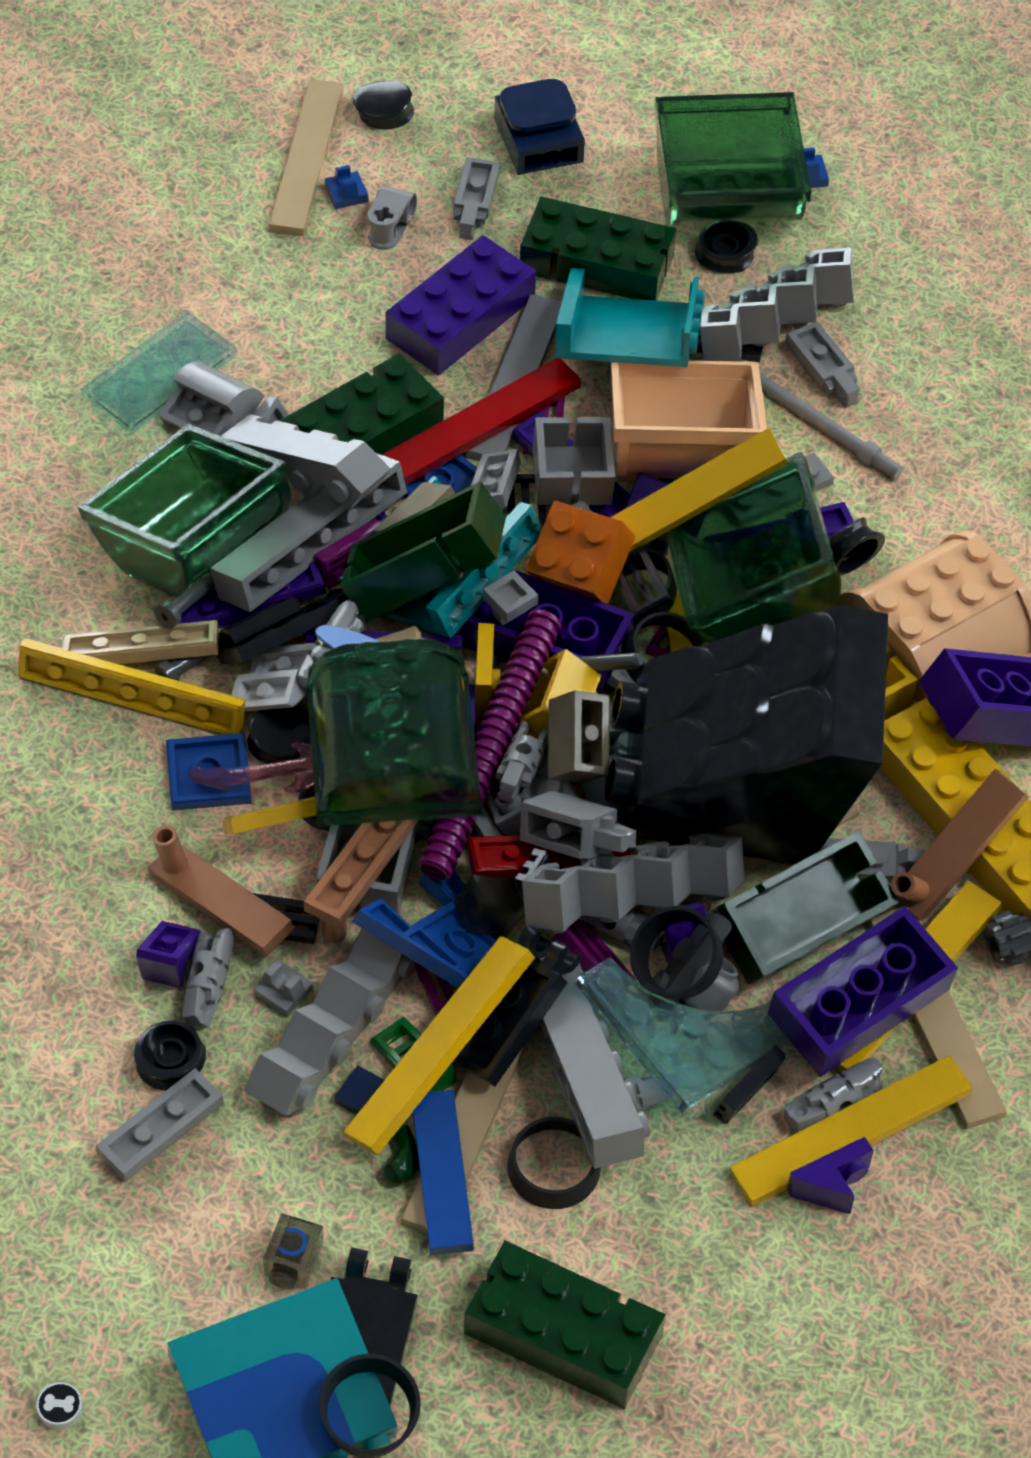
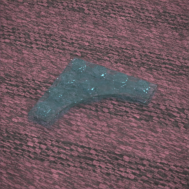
[575,957,790,1113]

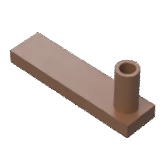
[891,769,1029,921]
[304,785,426,943]
[147,826,294,957]

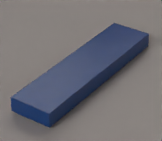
[412,1090,474,1256]

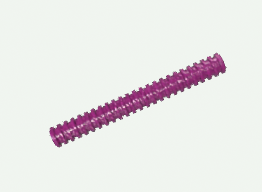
[417,610,562,880]

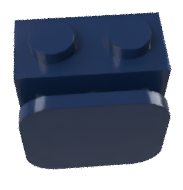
[494,79,585,175]

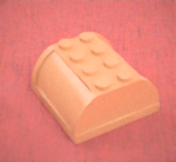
[610,360,768,481]
[832,530,1031,705]

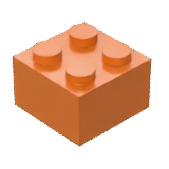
[525,500,636,604]

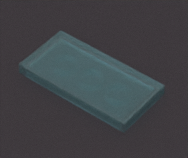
[81,311,238,434]

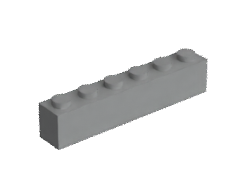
[210,453,407,612]
[537,956,650,1169]

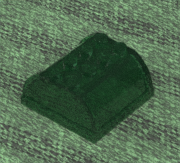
[654,92,812,226]
[77,424,291,597]
[666,452,841,643]
[306,639,482,827]

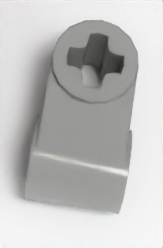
[367,185,417,250]

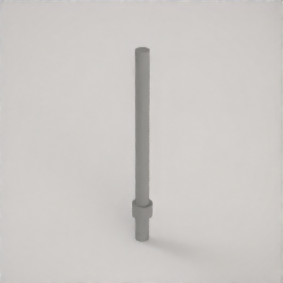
[741,360,903,479]

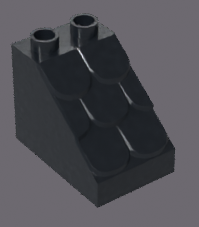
[605,605,888,865]

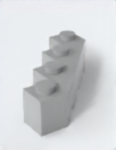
[700,247,855,362]
[209,414,391,511]
[522,833,745,934]
[244,928,418,1116]

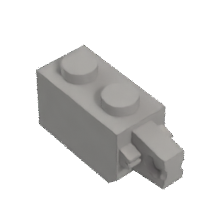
[520,790,636,859]

